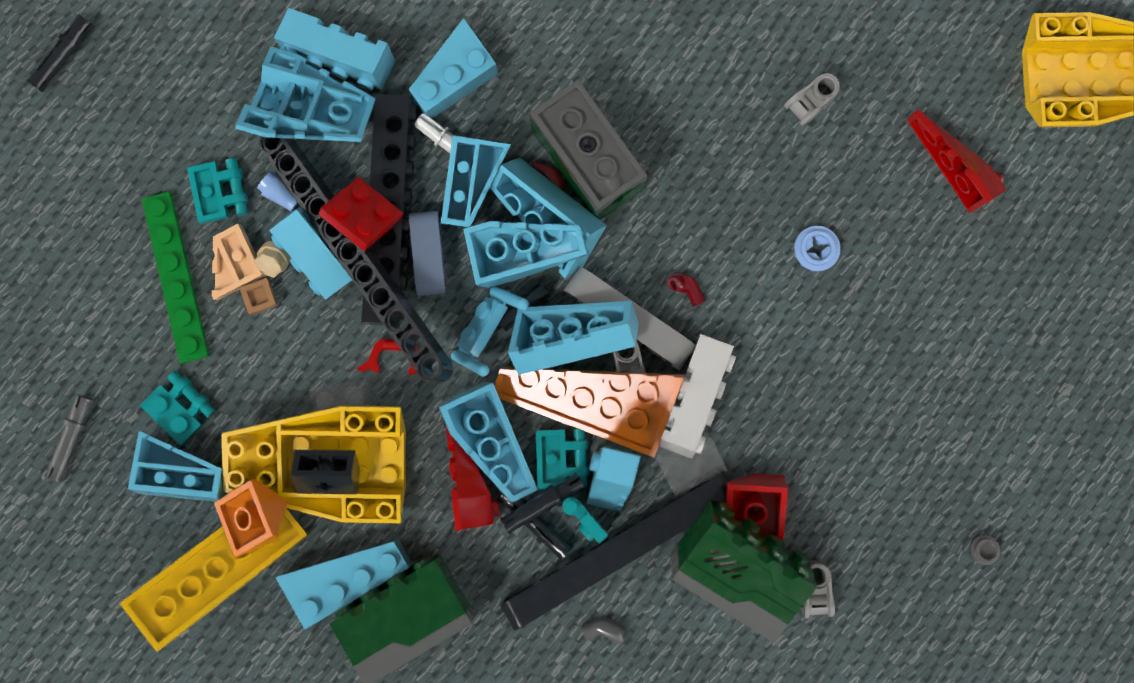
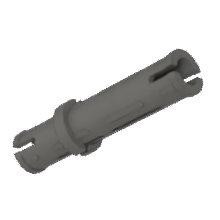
[44,394,95,482]

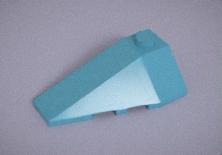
[439,382,538,503]

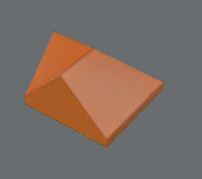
[214,479,288,558]

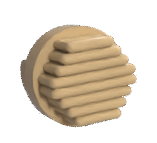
[254,241,291,277]

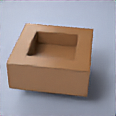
[239,278,279,316]

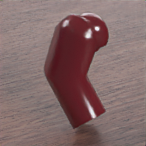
[533,161,566,191]
[667,273,706,307]

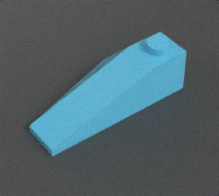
[463,221,588,288]

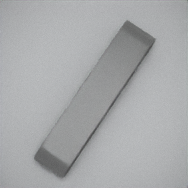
[563,267,696,370]

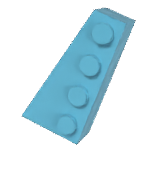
[508,301,639,375]
[275,539,413,629]

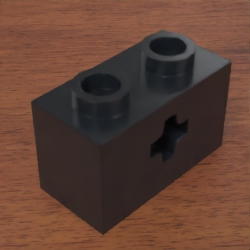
[291,450,360,495]

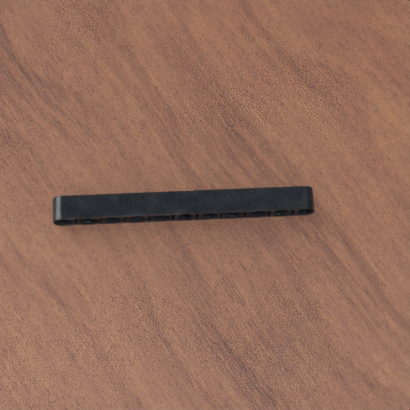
[259,136,453,382]

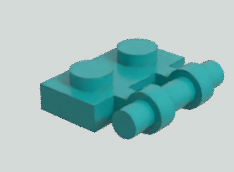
[187,158,249,224]
[140,370,216,446]
[536,429,590,489]
[562,496,608,543]

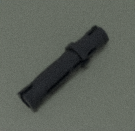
[26,14,94,92]
[500,473,586,535]
[498,494,573,561]

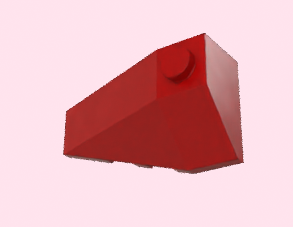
[907,110,1007,214]
[446,426,500,531]
[726,473,788,542]

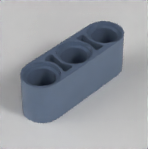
[409,210,447,296]

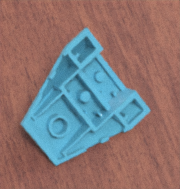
[236,46,376,142]

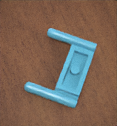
[451,286,529,376]

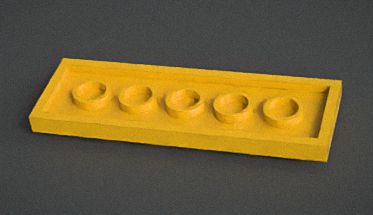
[119,509,307,652]

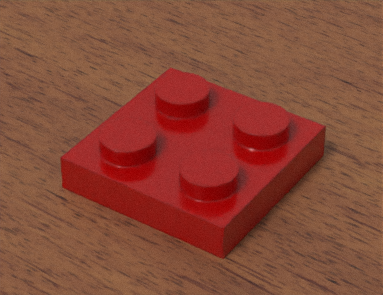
[319,177,403,251]

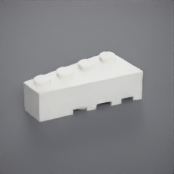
[659,334,736,459]

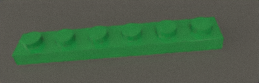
[141,192,210,364]

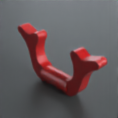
[358,339,418,375]

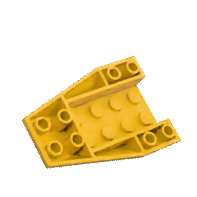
[1022,12,1134,127]
[221,405,406,524]

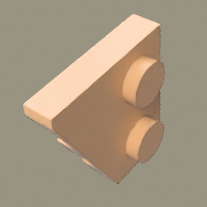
[212,224,266,300]

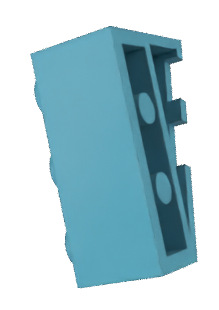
[409,18,498,119]
[441,136,511,227]
[269,206,352,300]
[128,431,228,502]

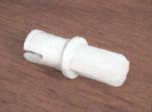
[415,113,454,153]

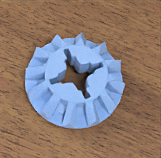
[794,226,840,272]

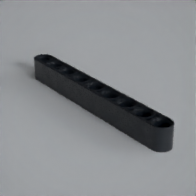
[499,471,730,631]

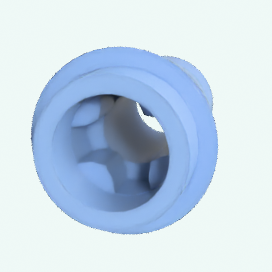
[257,171,299,212]

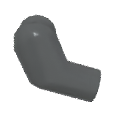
[581,617,626,644]

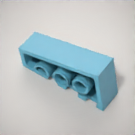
[274,8,395,91]
[490,157,607,279]
[586,447,640,512]

